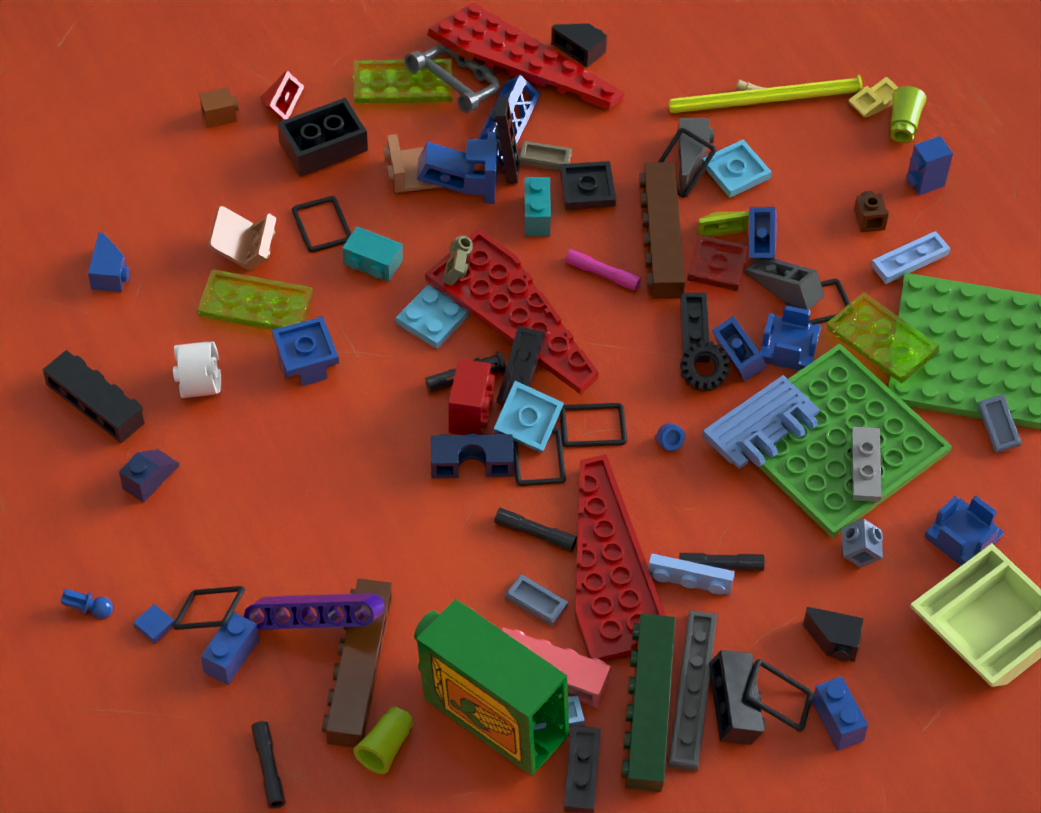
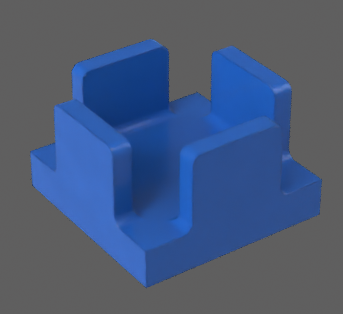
[464,132,498,204]
[760,306,821,371]
[272,316,339,386]
[924,496,1004,566]

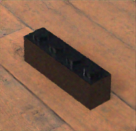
[42,350,144,443]

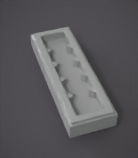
[851,427,881,502]

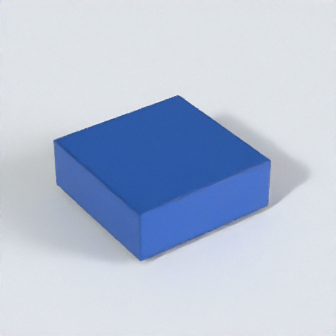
[133,604,174,644]

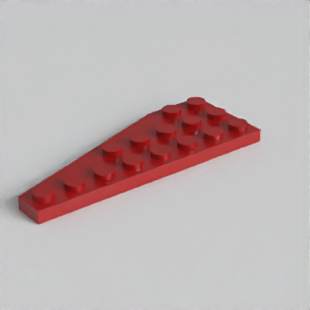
[427,3,624,110]
[425,228,598,395]
[575,454,666,662]

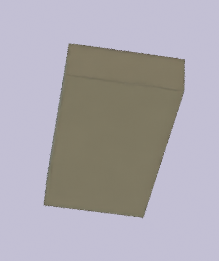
[519,140,572,171]

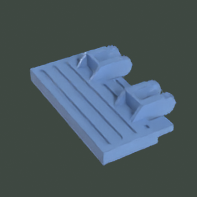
[702,375,820,469]

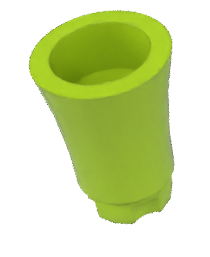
[890,86,927,143]
[353,706,414,774]

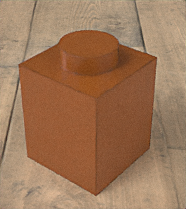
[199,87,239,128]

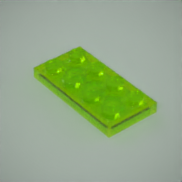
[354,59,452,104]
[197,269,313,330]
[826,292,940,384]

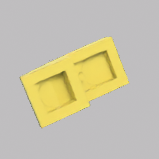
[848,76,898,118]

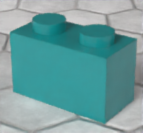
[524,177,551,236]
[342,226,403,282]

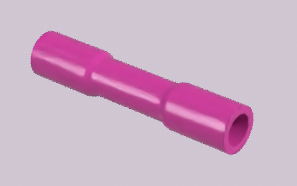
[565,249,641,292]

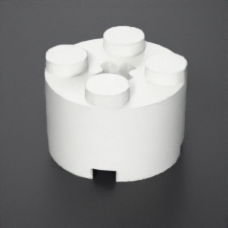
[173,341,221,398]

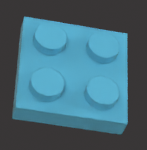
[702,139,772,198]
[396,285,469,349]
[492,381,564,453]

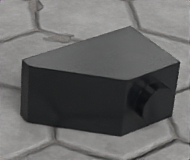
[551,23,607,68]
[803,607,864,661]

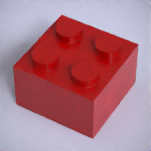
[448,359,495,435]

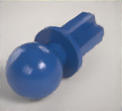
[60,589,113,619]

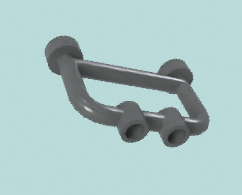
[404,44,500,113]

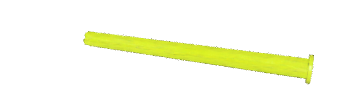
[669,75,863,113]

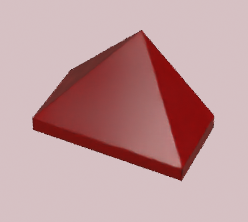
[261,71,304,121]

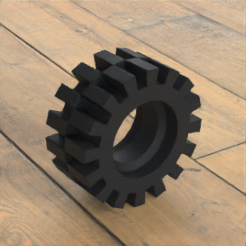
[680,341,730,392]

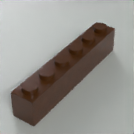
[639,162,685,298]
[322,578,392,747]

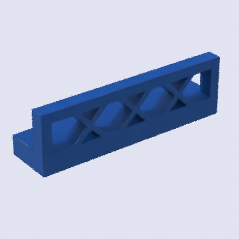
[478,75,540,165]

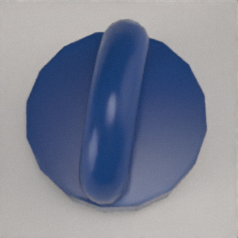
[655,423,685,451]

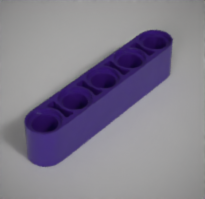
[244,593,384,630]

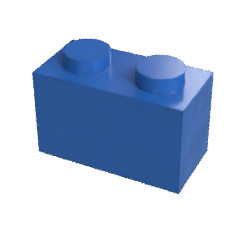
[906,136,953,195]
[417,142,474,193]
[712,316,767,381]
[201,612,259,685]
[812,676,868,751]

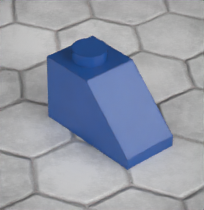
[749,207,777,259]
[88,233,130,292]

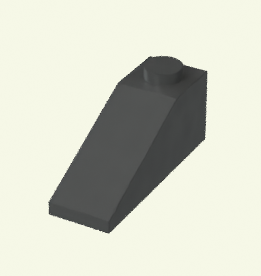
[677,118,714,191]
[744,259,825,310]

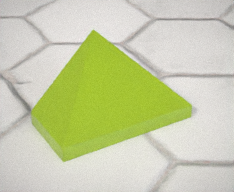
[697,211,749,239]

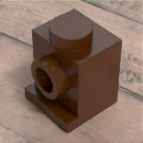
[854,191,889,232]

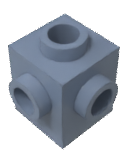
[841,519,883,568]

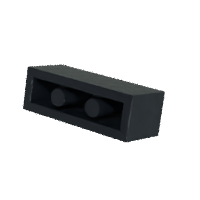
[709,650,765,745]

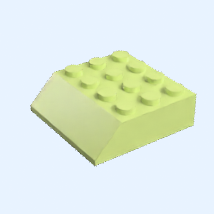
[910,543,1041,687]

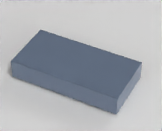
[977,394,1022,454]
[505,574,568,627]

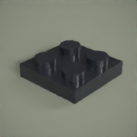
[560,161,616,209]

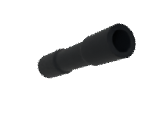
[494,507,577,552]
[679,553,764,571]
[251,721,286,808]

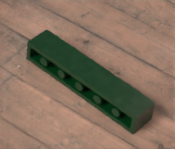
[621,613,675,792]

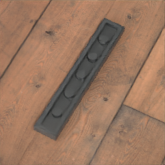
[668,610,718,772]

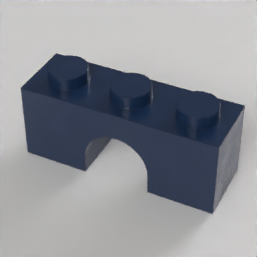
[430,433,514,478]

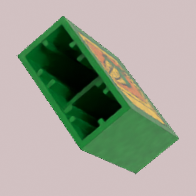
[414,598,569,776]

